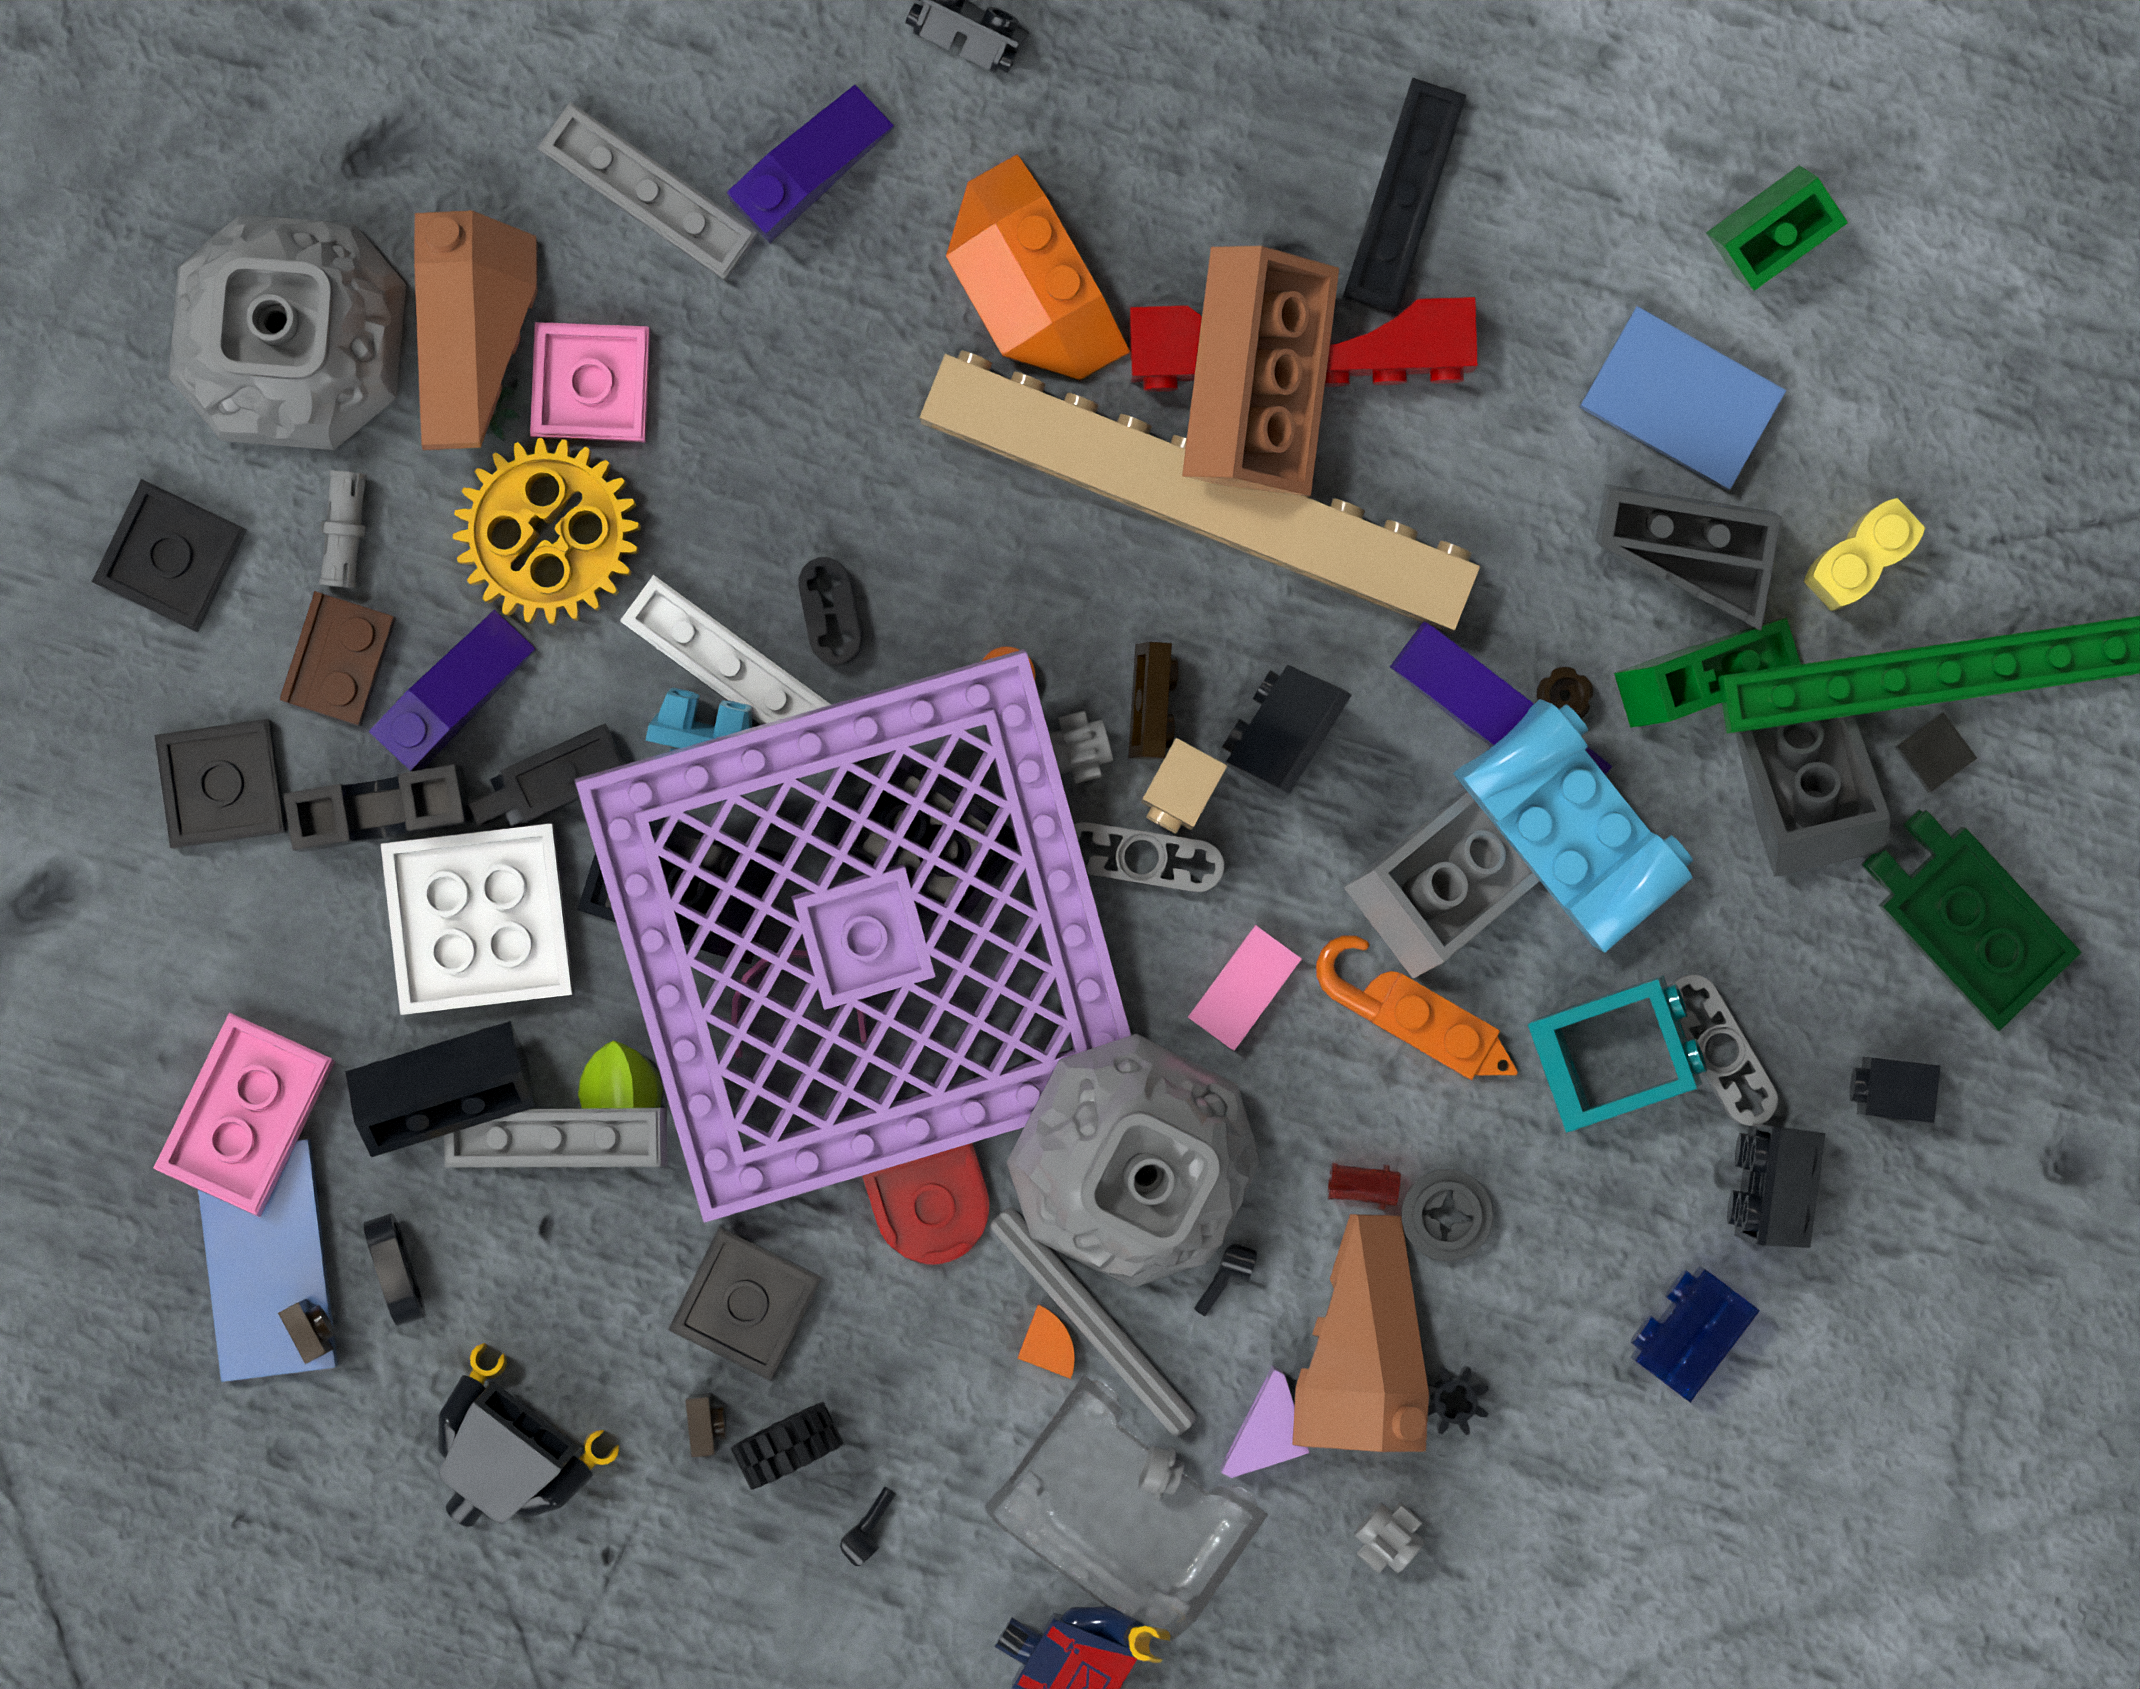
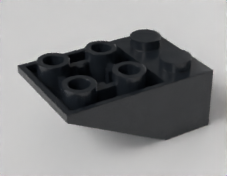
[1727,1123,1826,1248]

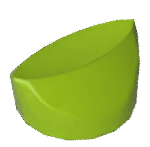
[578,1040,663,1108]

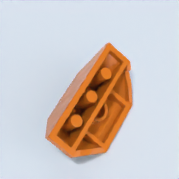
[946,154,1130,381]

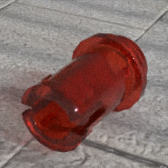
[1327,1162,1401,1210]

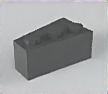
[1595,484,1782,630]

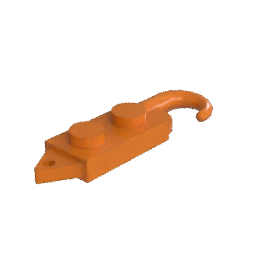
[1316,935,1518,1080]

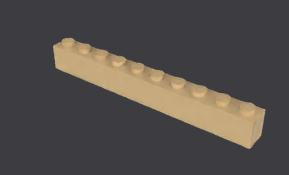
[919,350,1480,634]

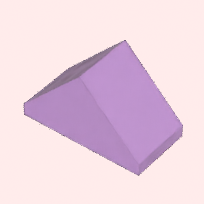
[1220,1365,1309,1478]

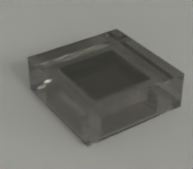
[1894,712,1977,793]

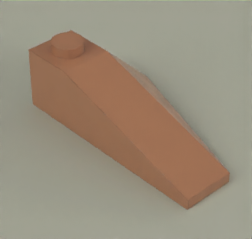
[414,210,538,450]
[1292,1214,1429,1452]

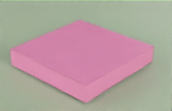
[530,322,651,443]

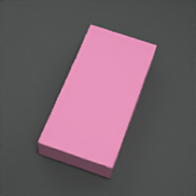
[1188,925,1302,1051]

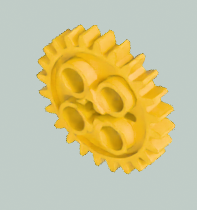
[453,438,641,625]

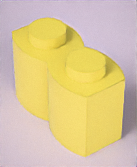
[1804,498,1925,611]

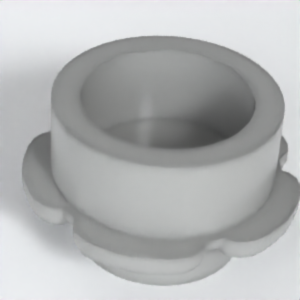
[1138,1445,1184,1501]

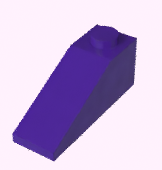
[726,85,894,244]
[369,610,537,771]

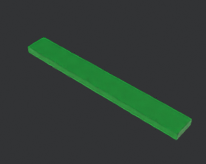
[1718,616,2140,734]

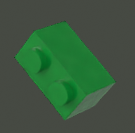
[1706,165,1848,291]

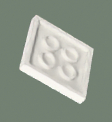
[381,823,574,1015]

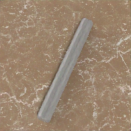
[990,1207,1196,1436]

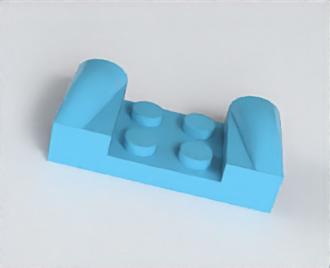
[1453,699,1693,953]

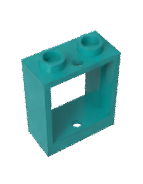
[1528,975,1707,1133]

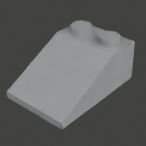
[1344,791,1539,978]

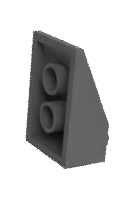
[1735,716,1891,877]

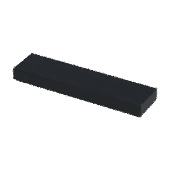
[1342,78,1467,314]

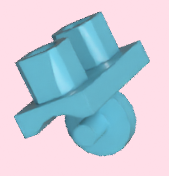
[645,688,752,752]

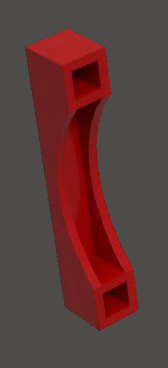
[1130,297,1478,392]

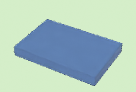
[1579,306,1786,491]

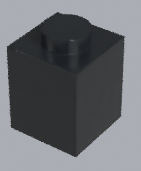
[1850,1057,1941,1123]

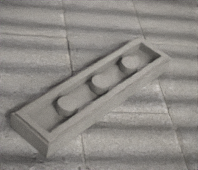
[538,102,758,282]
[444,1108,668,1167]

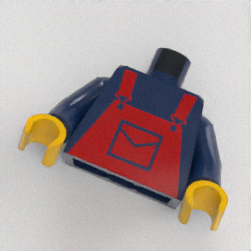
[994,1606,1171,1689]

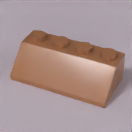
[1182,246,1339,496]

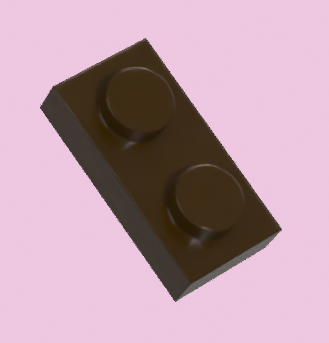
[1128,642,1178,760]

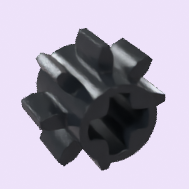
[1427,1365,1489,1435]

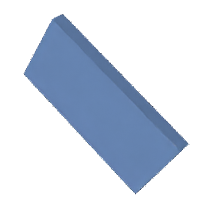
[198,1139,338,1382]

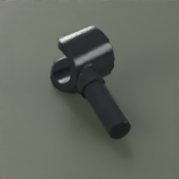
[1194,1244,1257,1316]
[840,1486,896,1566]

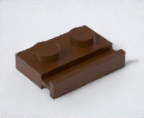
[279,591,396,726]

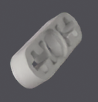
[1074,822,1224,892]
[1668,975,1778,1126]

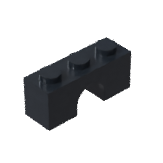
[283,764,472,852]

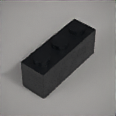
[345,1021,537,1158]

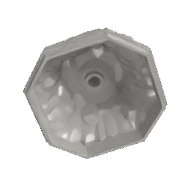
[169,214,406,450]
[1007,1034,1261,1288]

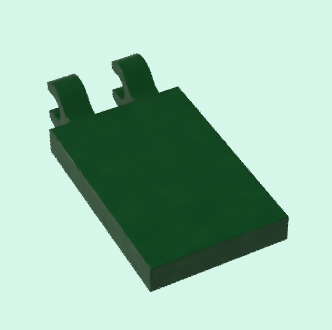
[1861,809,2082,1031]

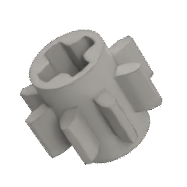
[1049,711,1113,784]
[1354,1502,1426,1574]

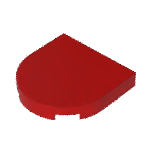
[862,1143,990,1265]

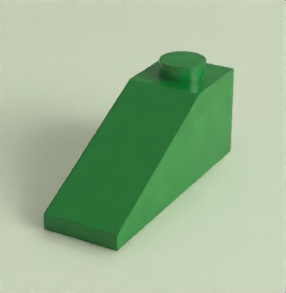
[1614,617,1801,728]

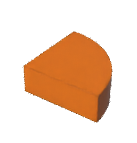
[1017,1304,1075,1379]

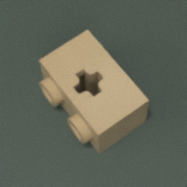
[1141,738,1227,834]

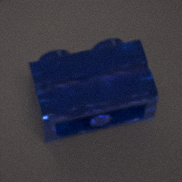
[1630,1266,1760,1403]

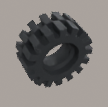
[731,1402,844,1490]

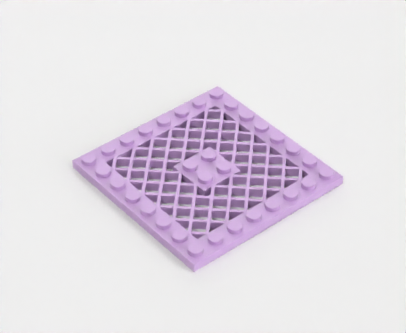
[574,649,1131,1223]

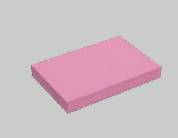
[154,1013,335,1217]

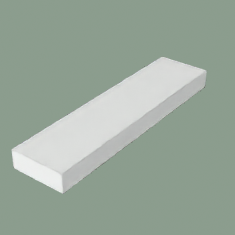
[620,575,831,725]

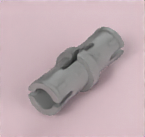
[319,470,367,588]

